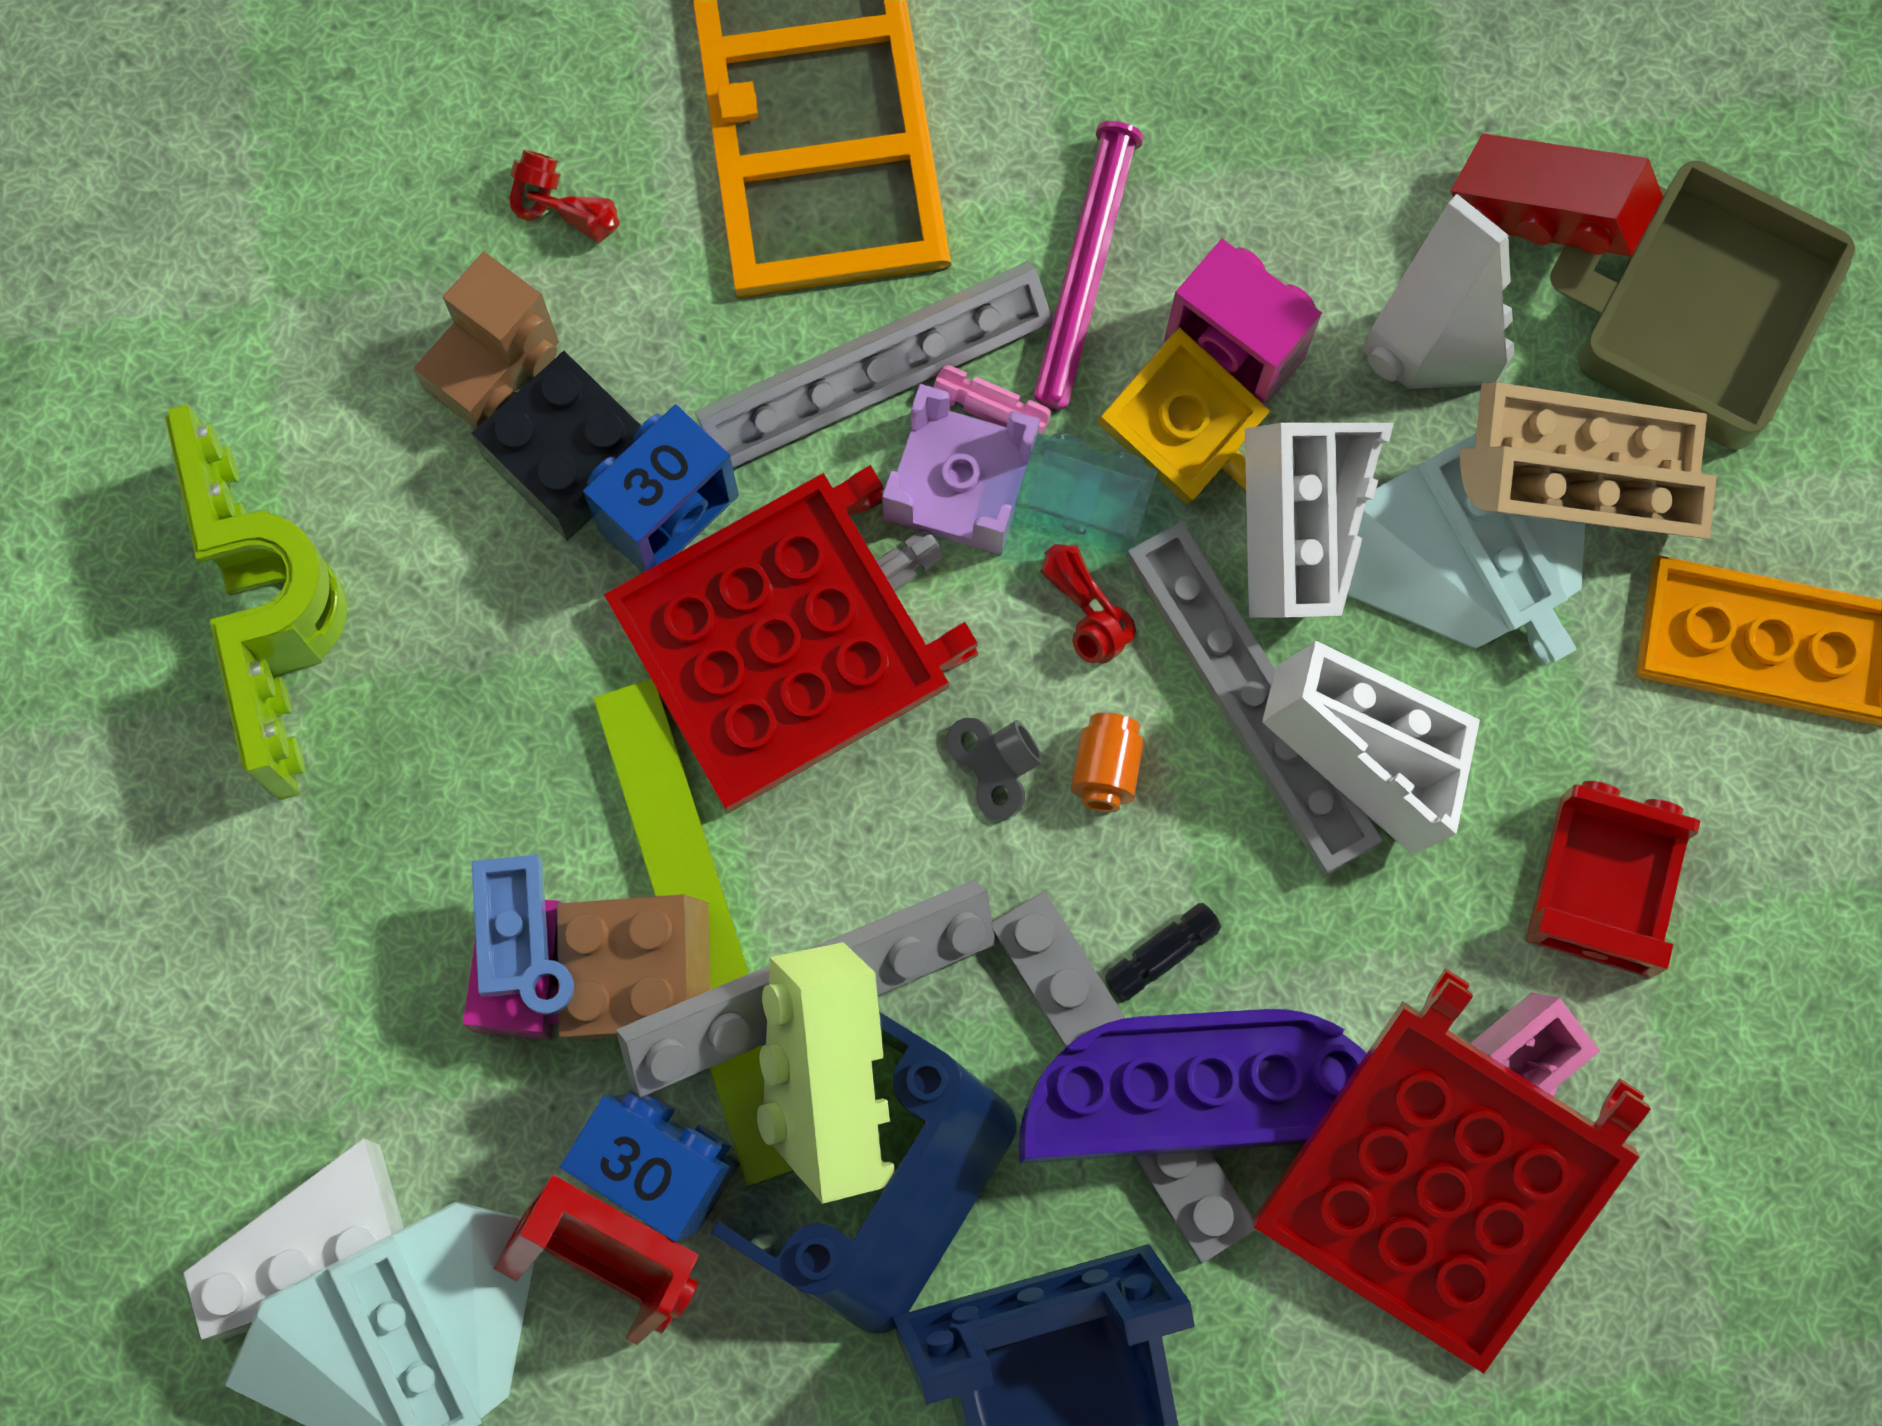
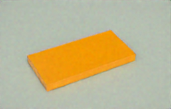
[1635,555,1882,727]

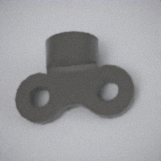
[946,718,1043,820]

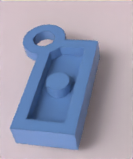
[471,854,575,1015]

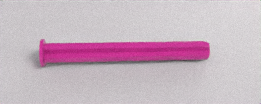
[1033,121,1143,410]

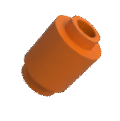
[1071,713,1144,812]

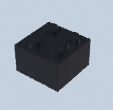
[471,351,641,541]

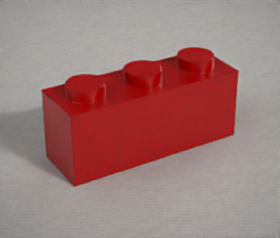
[1450,133,1663,257]

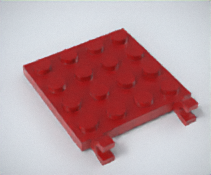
[604,465,978,813]
[1253,968,1651,1374]

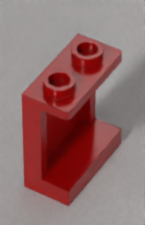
[1525,781,1701,978]
[493,1174,699,1345]

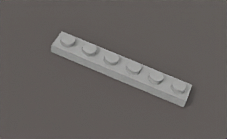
[694,261,1053,468]
[1126,521,1383,877]
[616,879,996,1098]
[992,890,1256,1264]

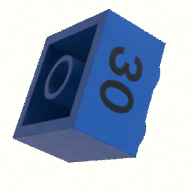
[583,404,739,573]
[559,1090,740,1242]

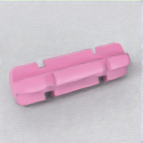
[933,365,1051,441]

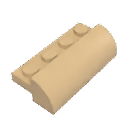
[1460,382,1717,539]

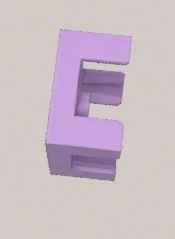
[882,384,1040,555]

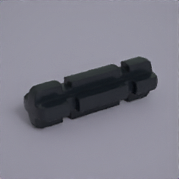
[1105,903,1222,1001]

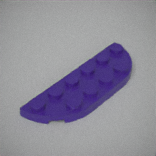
[1019,1009,1366,1164]

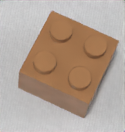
[557,894,711,1041]

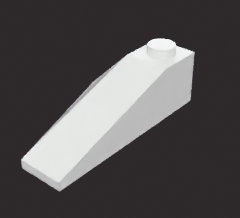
[1362,194,1515,389]

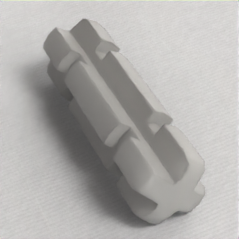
[876,530,944,592]

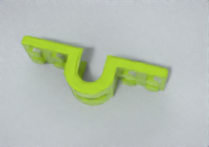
[164,404,347,800]

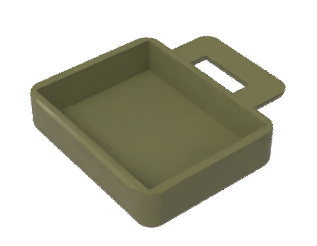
[1550,161,1855,449]

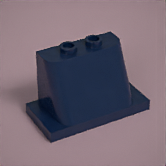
[893,1244,1195,1426]

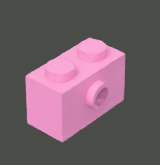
[1470,992,1600,1096]

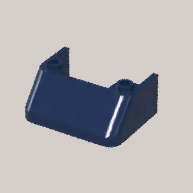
[711,1011,1016,1334]

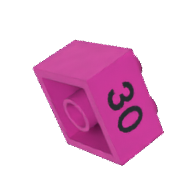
[1164,238,1322,406]

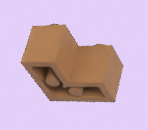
[413,251,559,429]

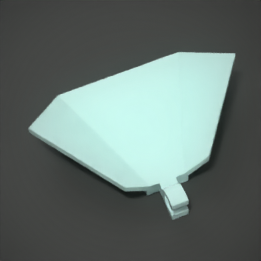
[1347,433,1585,666]
[225,1202,534,1426]

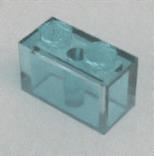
[1013,433,1158,554]

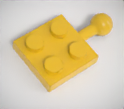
[1095,327,1270,505]

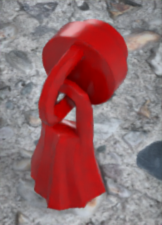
[509,150,620,244]
[1040,544,1136,664]

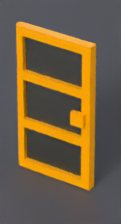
[693,0,951,298]

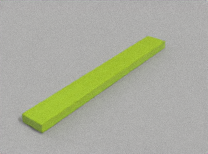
[593,679,794,1188]

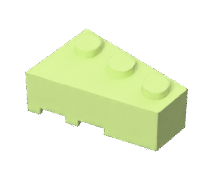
[757,942,895,1204]

